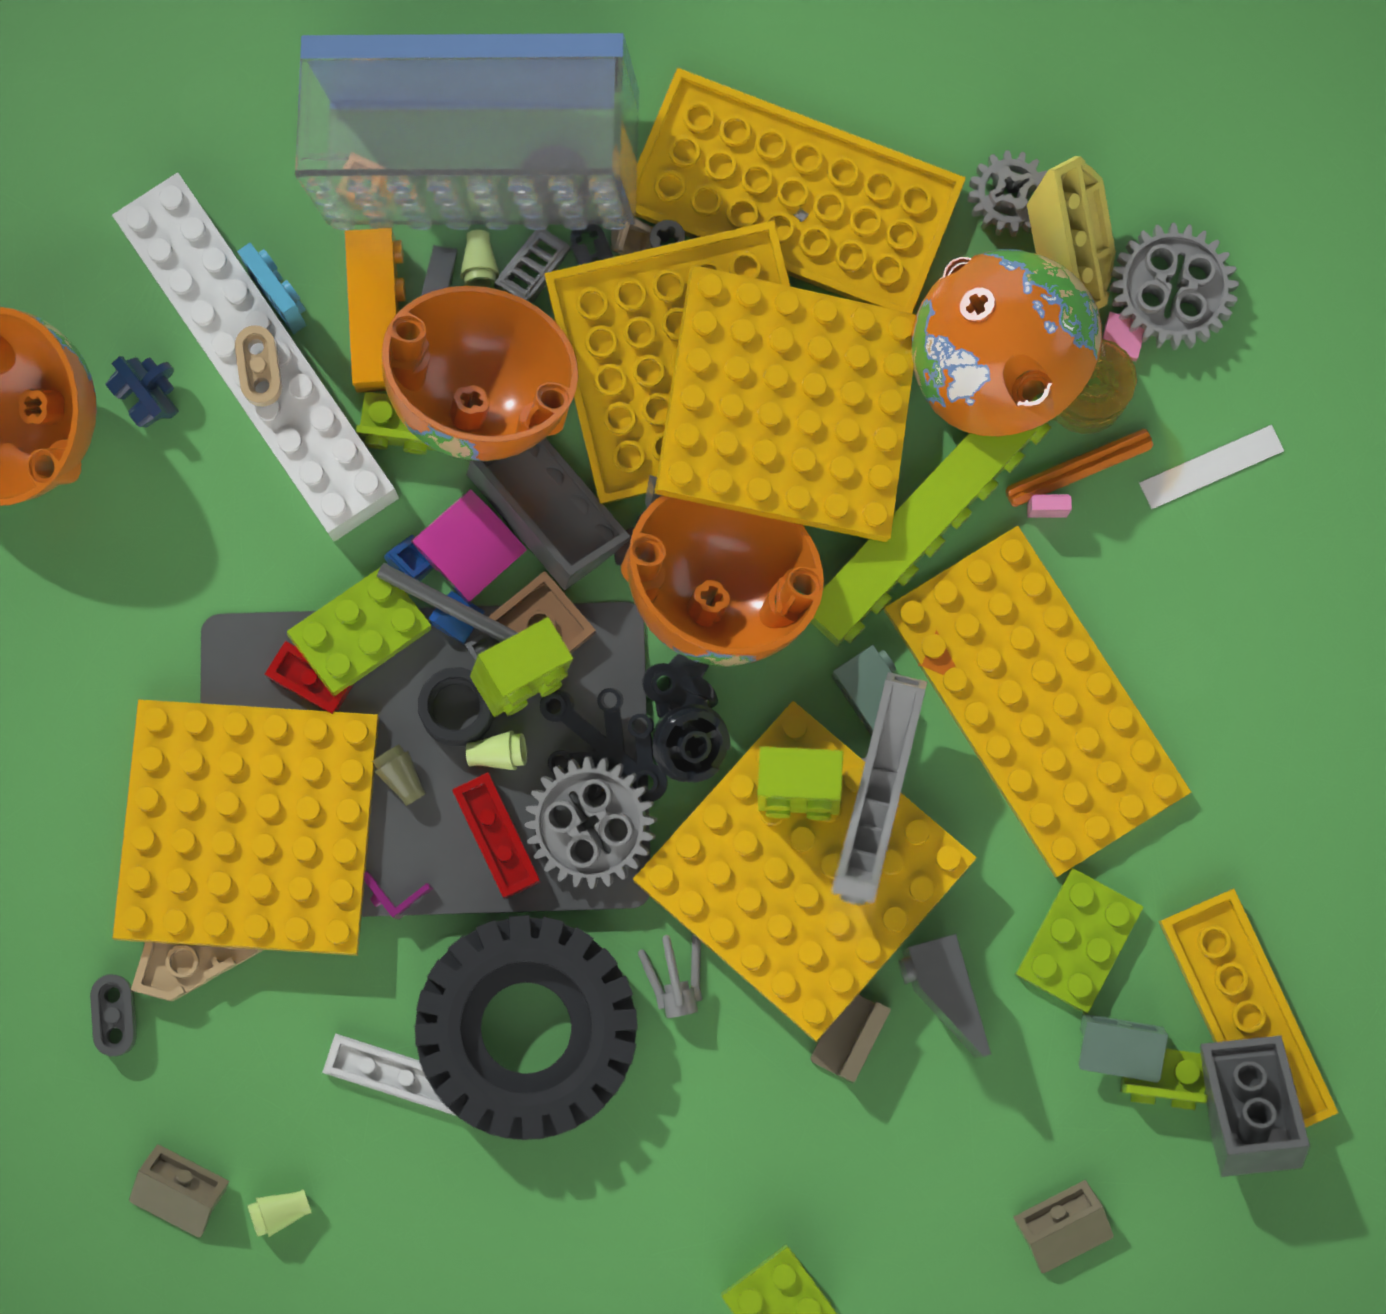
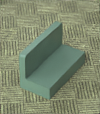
[1078,1013,1168,1082]

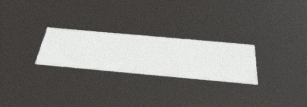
[1139,425,1284,509]

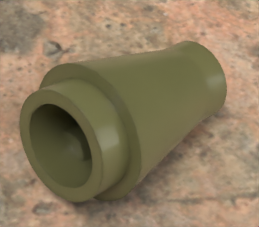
[372,744,426,806]

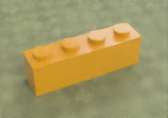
[345,228,406,393]

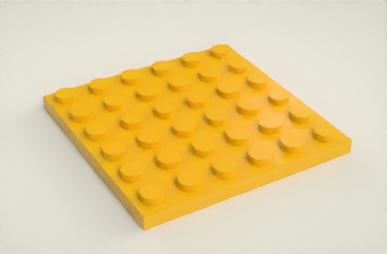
[544,220,790,504]
[654,265,916,542]
[113,699,379,956]
[633,701,977,1042]

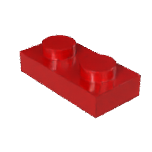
[264,641,355,714]

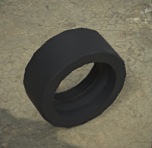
[418,667,494,746]

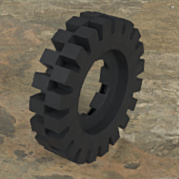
[414,915,638,1140]

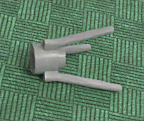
[638,934,702,1018]

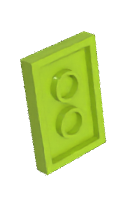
[287,568,431,697]
[1015,868,1144,1014]

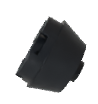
[653,704,730,782]

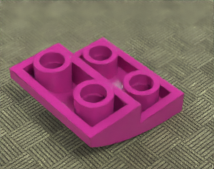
[411,489,527,602]

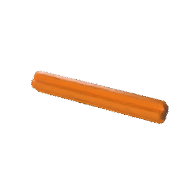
[1005,429,1153,507]

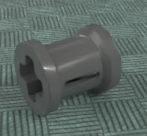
[650,220,685,248]

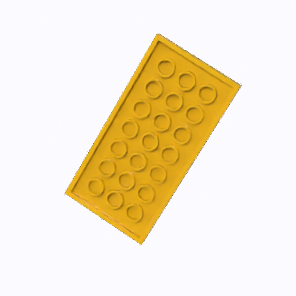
[620,67,966,314]
[884,525,1191,878]

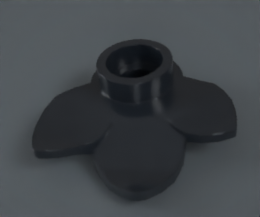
[642,654,718,719]

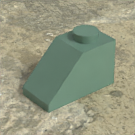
[831,645,896,737]

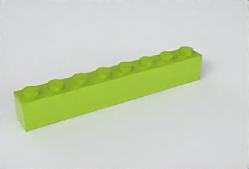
[810,396,1052,647]

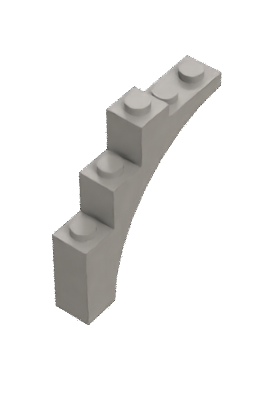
[832,672,927,904]

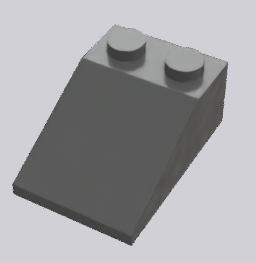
[898,934,991,1058]
[1200,1035,1310,1177]

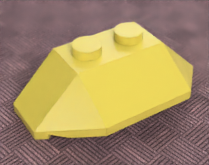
[1027,156,1116,309]

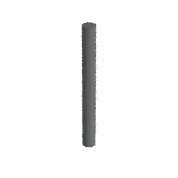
[377,563,518,642]

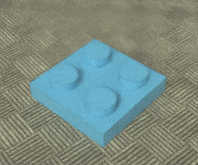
[237,242,306,334]

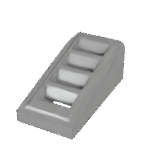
[494,226,571,304]

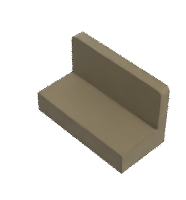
[810,994,891,1083]
[129,1144,229,1237]
[1013,1180,1113,1273]

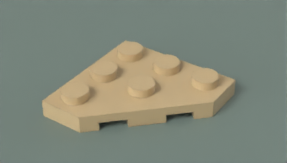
[131,942,263,1002]

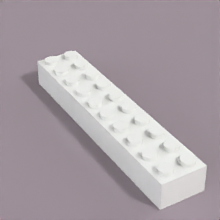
[112,172,399,542]

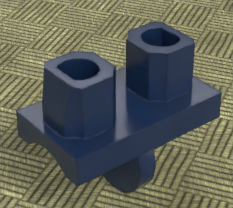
[105,356,179,427]

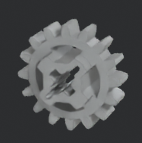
[968,150,1047,237]

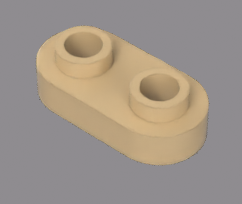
[235,325,282,407]

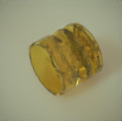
[1054,339,1137,434]

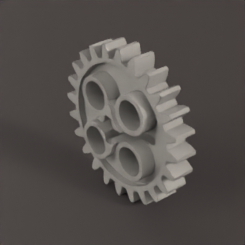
[1109,223,1239,350]
[524,756,657,889]

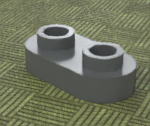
[90,974,136,1056]

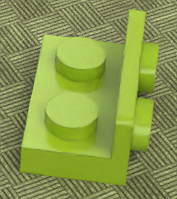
[356,392,436,455]
[1120,1049,1208,1110]

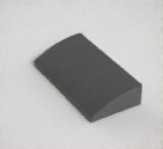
[466,438,631,591]

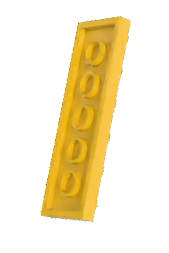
[1159,888,1339,1128]

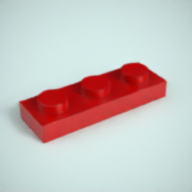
[452,772,541,900]

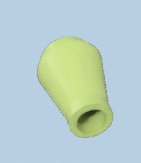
[460,230,499,288]
[466,730,527,770]
[247,1190,311,1237]

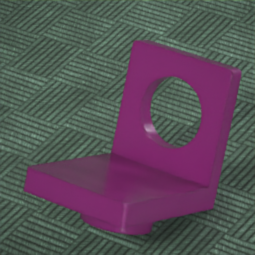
[364,870,434,919]

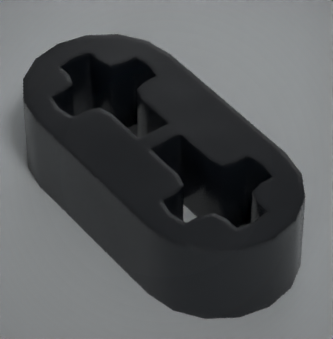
[570,221,614,265]

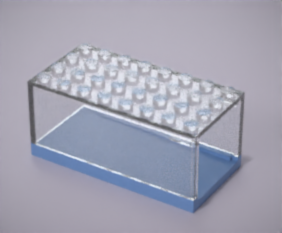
[295,33,639,230]

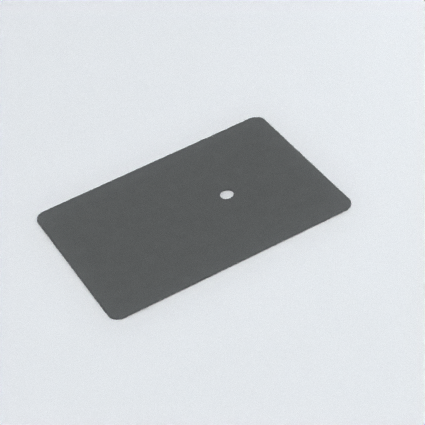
[200,602,650,917]

